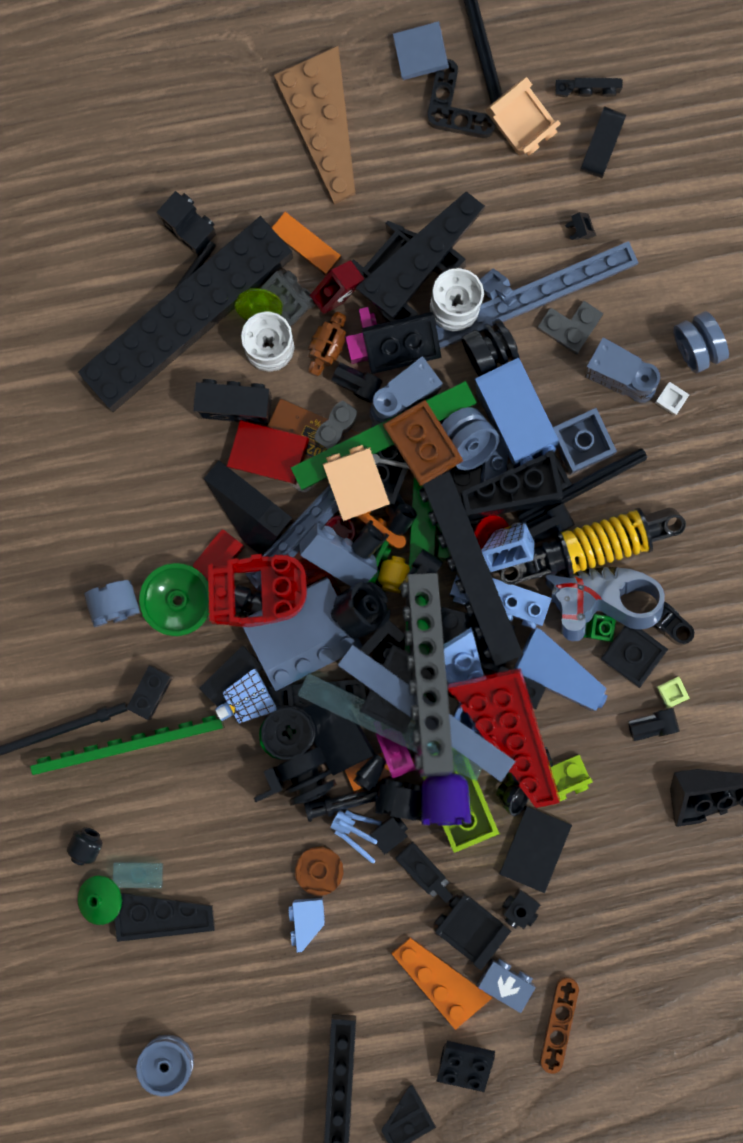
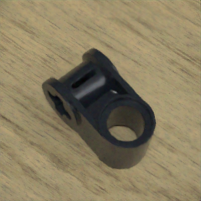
[352,520,389,559]
[654,601,695,645]

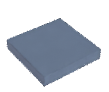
[393,21,449,80]

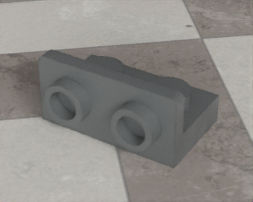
[258,269,316,326]

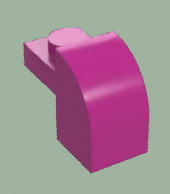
[346,307,377,364]

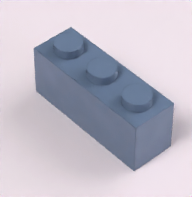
[300,522,377,587]

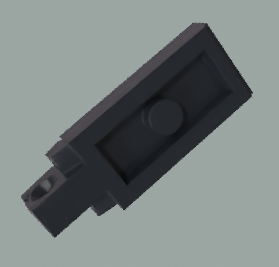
[555,78,623,98]
[395,841,453,903]

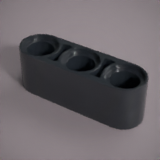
[580,106,627,178]

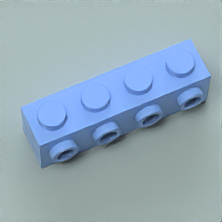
[449,574,552,629]

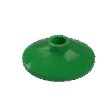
[78,875,122,925]

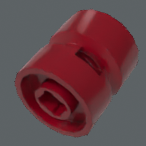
[325,516,355,542]

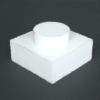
[655,382,689,416]

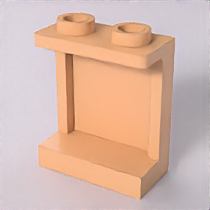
[485,77,561,156]
[323,445,390,521]

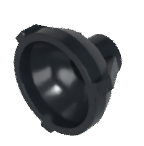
[496,781,529,816]

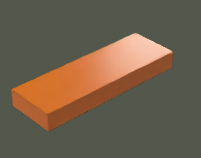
[272,212,341,275]

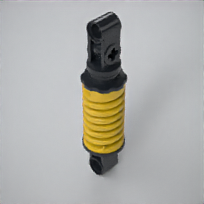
[497,508,686,585]

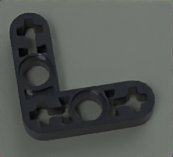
[427,59,495,138]

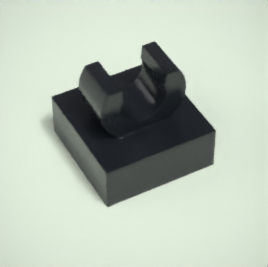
[565,212,596,240]

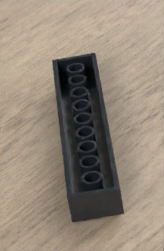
[78,216,293,412]

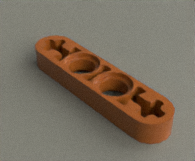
[540,977,579,1074]

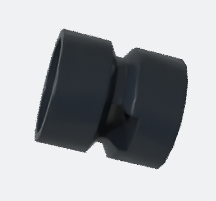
[235,584,262,618]

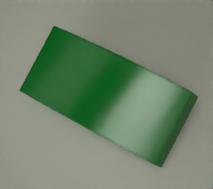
[561,614,616,642]

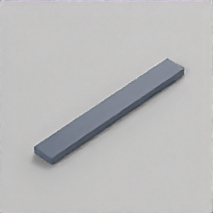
[338,645,515,782]

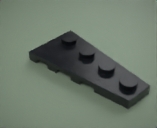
[115,893,215,942]

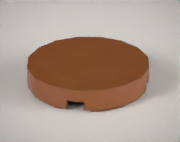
[295,846,344,896]

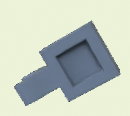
[480,268,517,306]

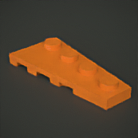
[392,937,493,1030]

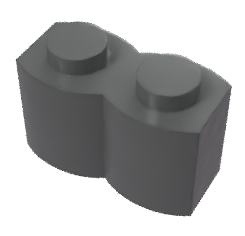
[314,401,357,450]

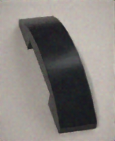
[267,679,366,709]

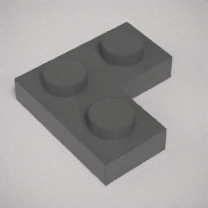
[537,301,604,355]

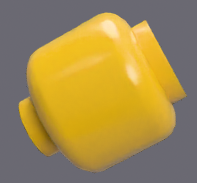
[378,556,410,593]

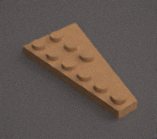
[274,46,355,204]

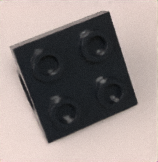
[436,1040,495,1092]

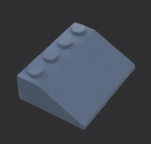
[243,577,363,691]

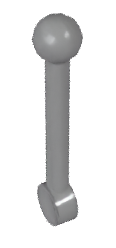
[373,454,409,469]

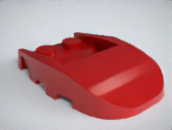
[208,554,307,627]

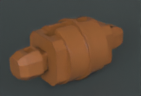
[308,312,346,377]

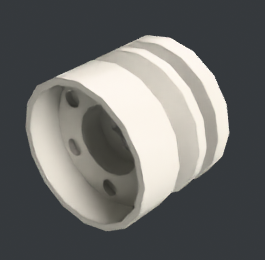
[430,268,484,331]
[241,311,295,372]

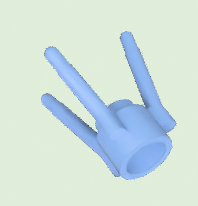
[330,810,382,863]

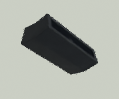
[199,645,263,707]

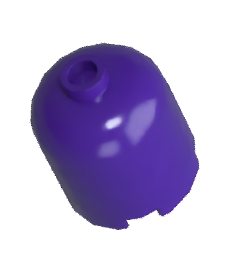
[422,773,471,826]

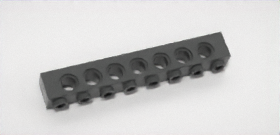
[401,573,454,777]

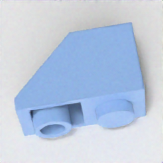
[289,897,325,952]

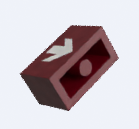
[310,260,365,314]

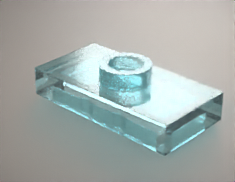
[113,862,163,888]

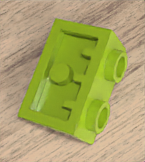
[551,754,593,802]

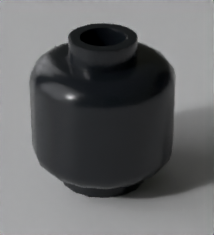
[67,827,103,866]

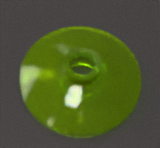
[235,289,283,321]

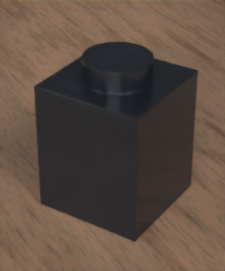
[370,816,408,855]

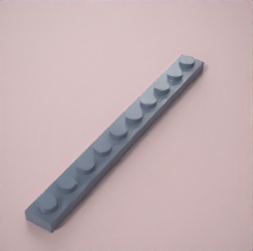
[436,241,638,349]

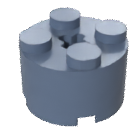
[84,580,140,627]

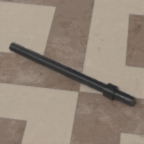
[0,702,128,756]

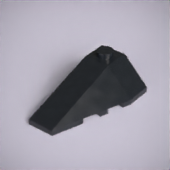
[204,461,293,556]
[670,769,743,827]

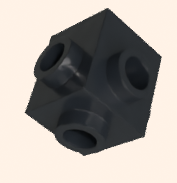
[502,888,541,929]

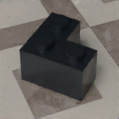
[156,191,216,255]

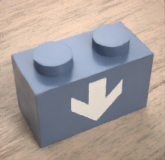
[477,958,536,1013]

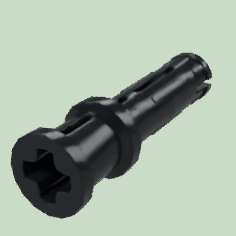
[304,787,377,822]

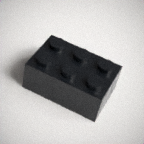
[193,379,272,425]

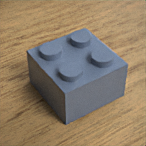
[553,408,617,475]

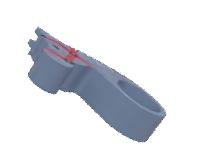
[546,567,665,641]

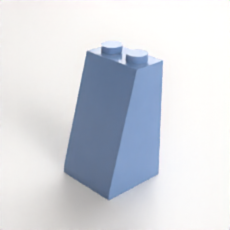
[475,358,559,468]
[513,628,607,711]

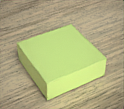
[656,676,690,709]

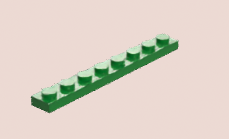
[30,715,225,775]

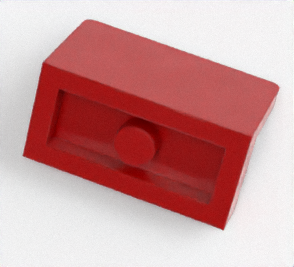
[193,529,245,579]

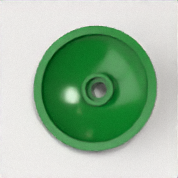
[139,563,209,636]

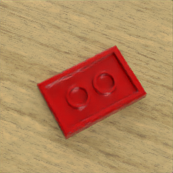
[227,420,309,485]

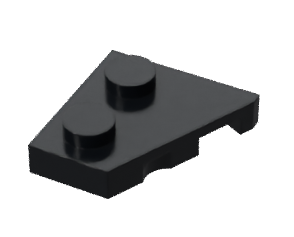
[381,1084,436,1143]

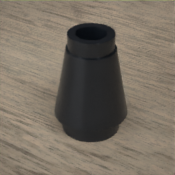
[353,754,387,792]

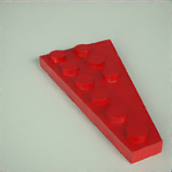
[447,668,560,808]

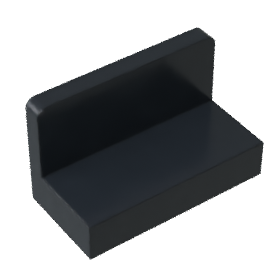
[253,766,285,803]

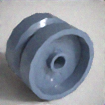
[673,311,729,374]
[442,407,499,470]
[136,1034,194,1097]

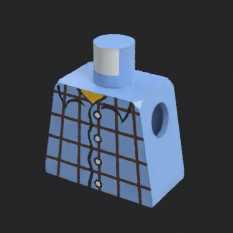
[481,522,534,572]
[215,669,277,723]

